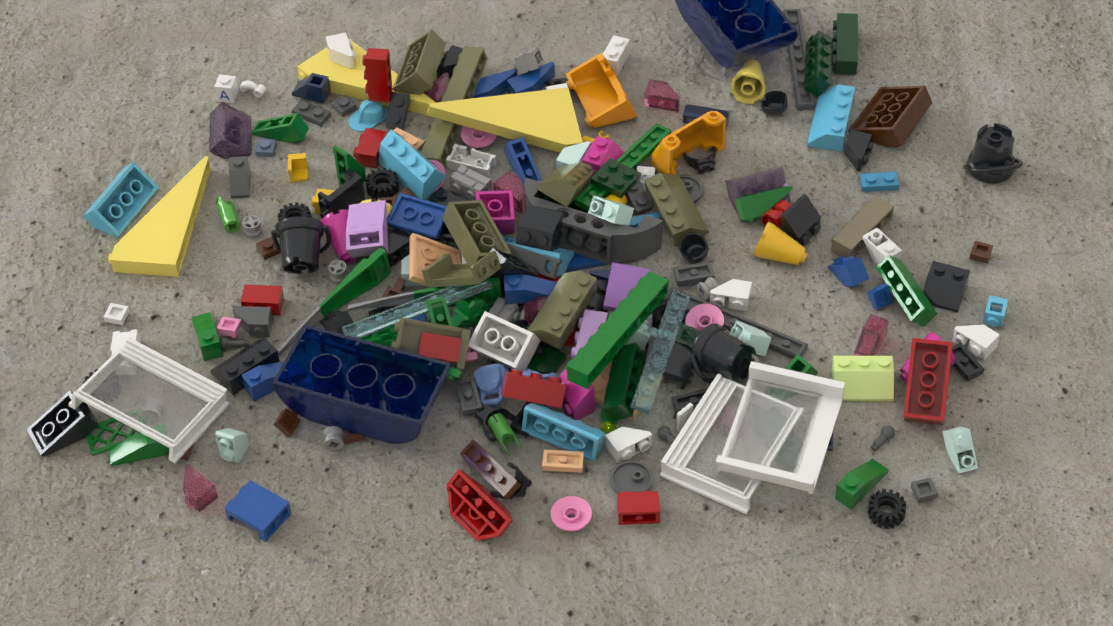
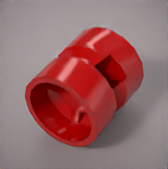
[762,200,792,228]

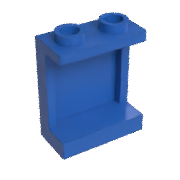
[225,480,291,542]

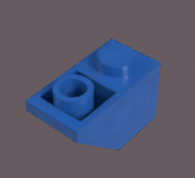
[828,256,870,286]

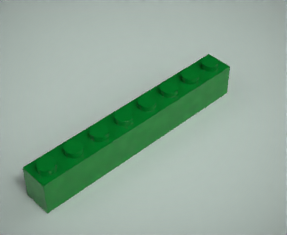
[566,271,669,389]

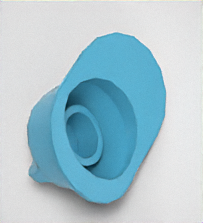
[348,99,388,132]

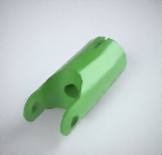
[216,196,241,233]
[488,413,522,456]

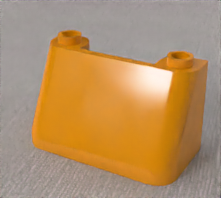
[566,52,637,128]
[650,111,726,175]

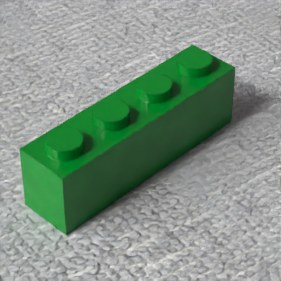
[875,254,938,326]

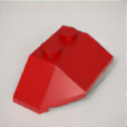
[446,469,513,541]

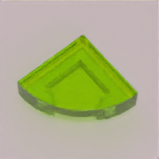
[601,422,620,434]

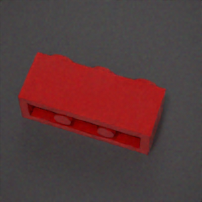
[362,48,393,103]
[500,369,566,408]

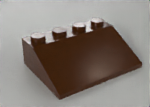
[848,85,933,147]

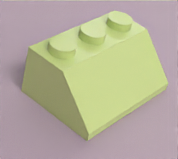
[832,356,894,402]

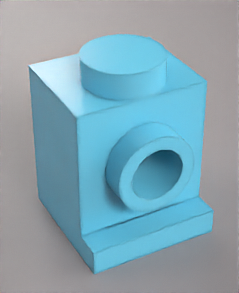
[983,295,1008,327]

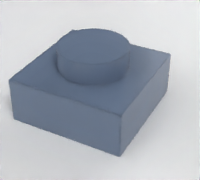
[255,139,277,157]

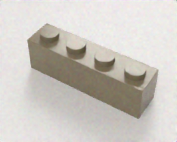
[831,196,894,258]

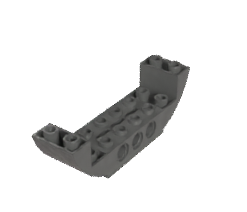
[524,178,663,264]

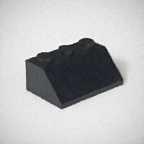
[210,339,280,395]

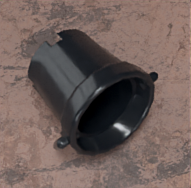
[963,123,1023,184]
[271,217,331,274]
[690,323,756,384]

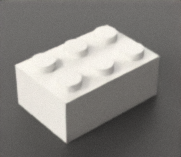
[468,311,541,371]

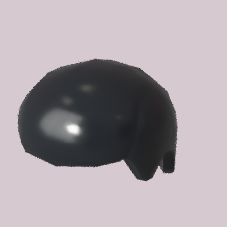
[761,91,788,116]
[679,233,709,263]

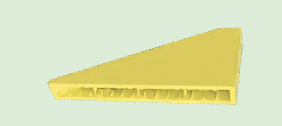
[297,37,436,116]
[427,87,583,153]
[108,156,211,277]

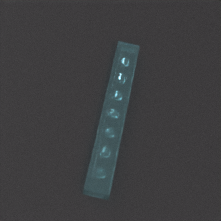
[342,278,492,343]
[630,288,691,415]

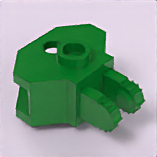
[451,290,490,329]

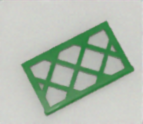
[86,409,146,456]

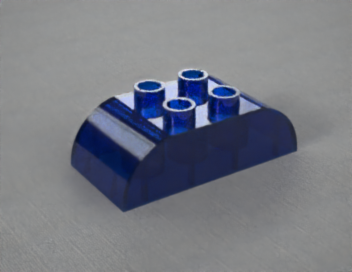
[675,0,798,68]
[272,324,451,444]

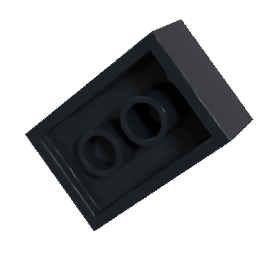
[26,390,99,457]

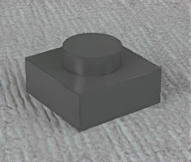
[332,95,357,117]
[911,477,938,503]

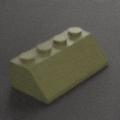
[392,29,446,95]
[535,162,596,207]
[644,173,709,247]
[442,200,512,263]
[528,270,597,349]

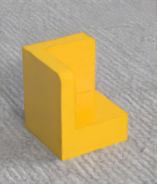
[288,153,308,183]

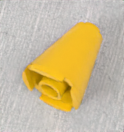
[753,222,808,266]

